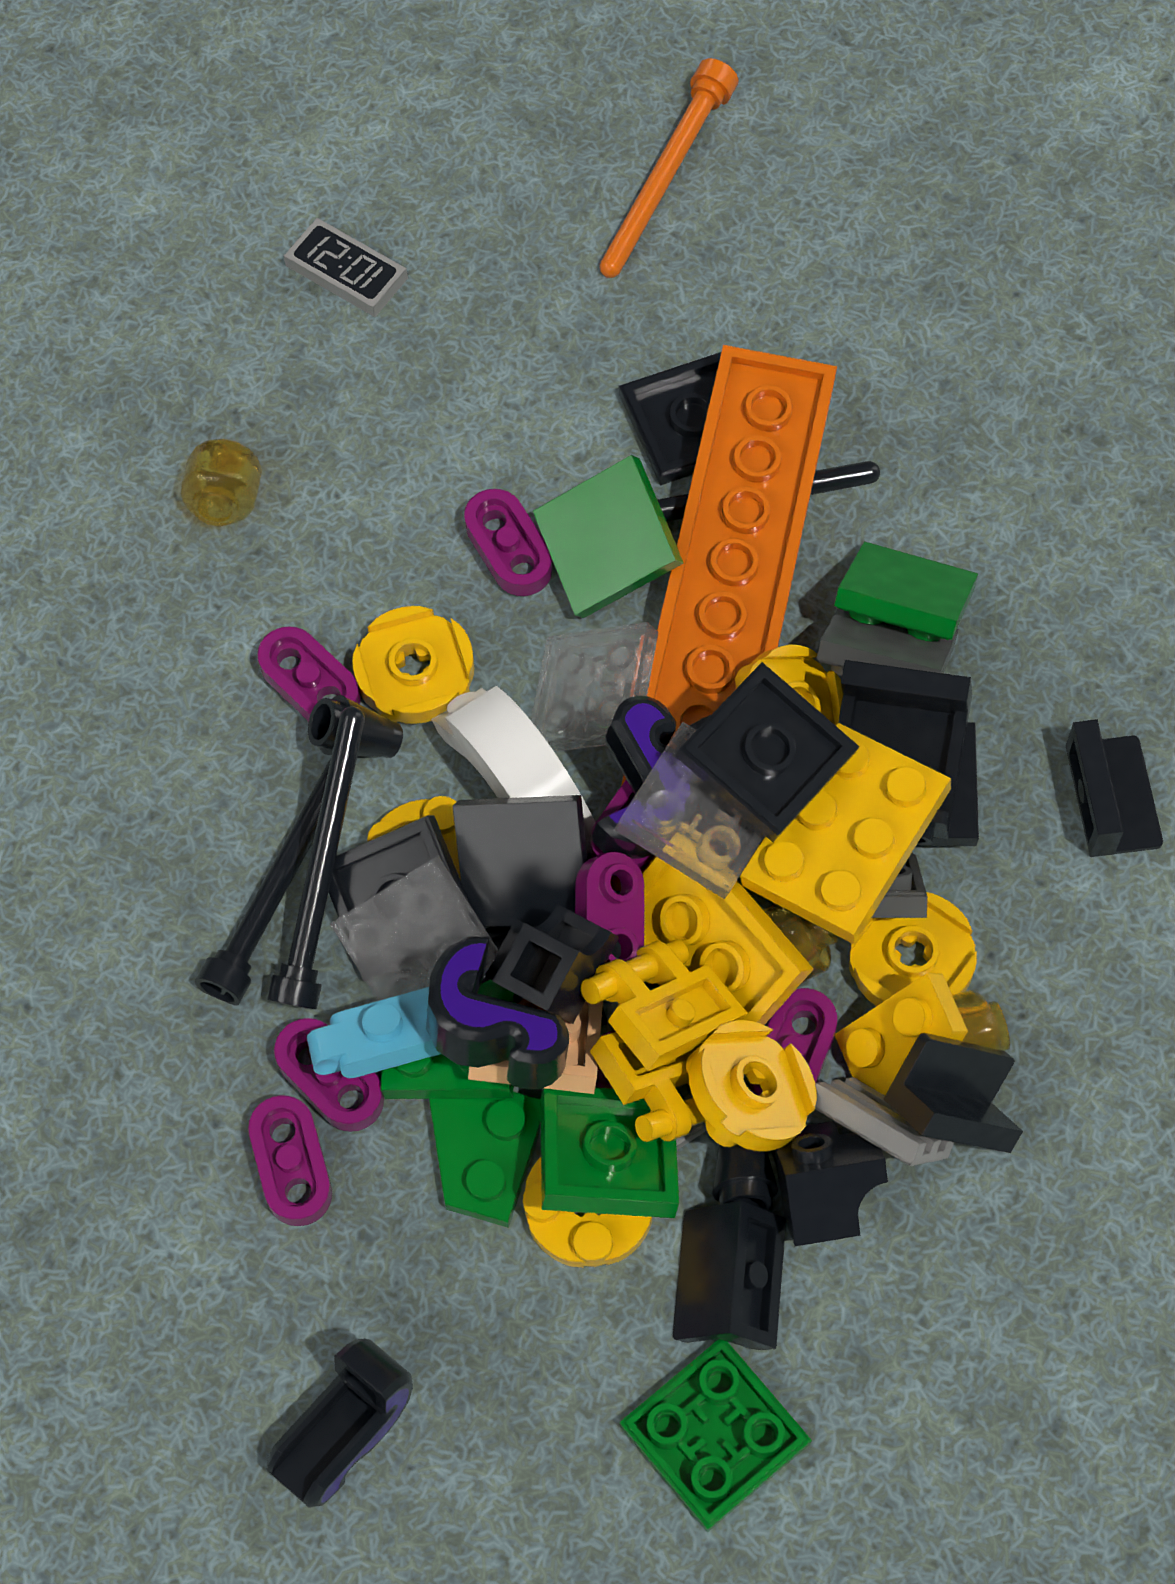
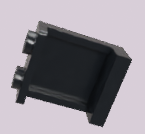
[838,660,972,845]

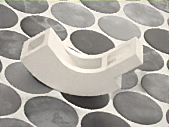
[431,686,596,854]

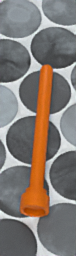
[599,58,739,278]

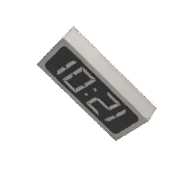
[284,218,408,317]

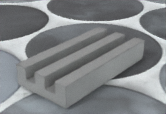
[815,1077,954,1166]

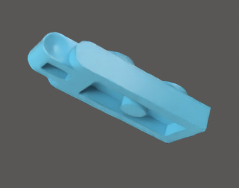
[307,987,441,1078]

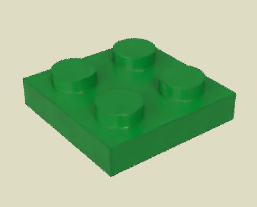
[541,1087,679,1218]

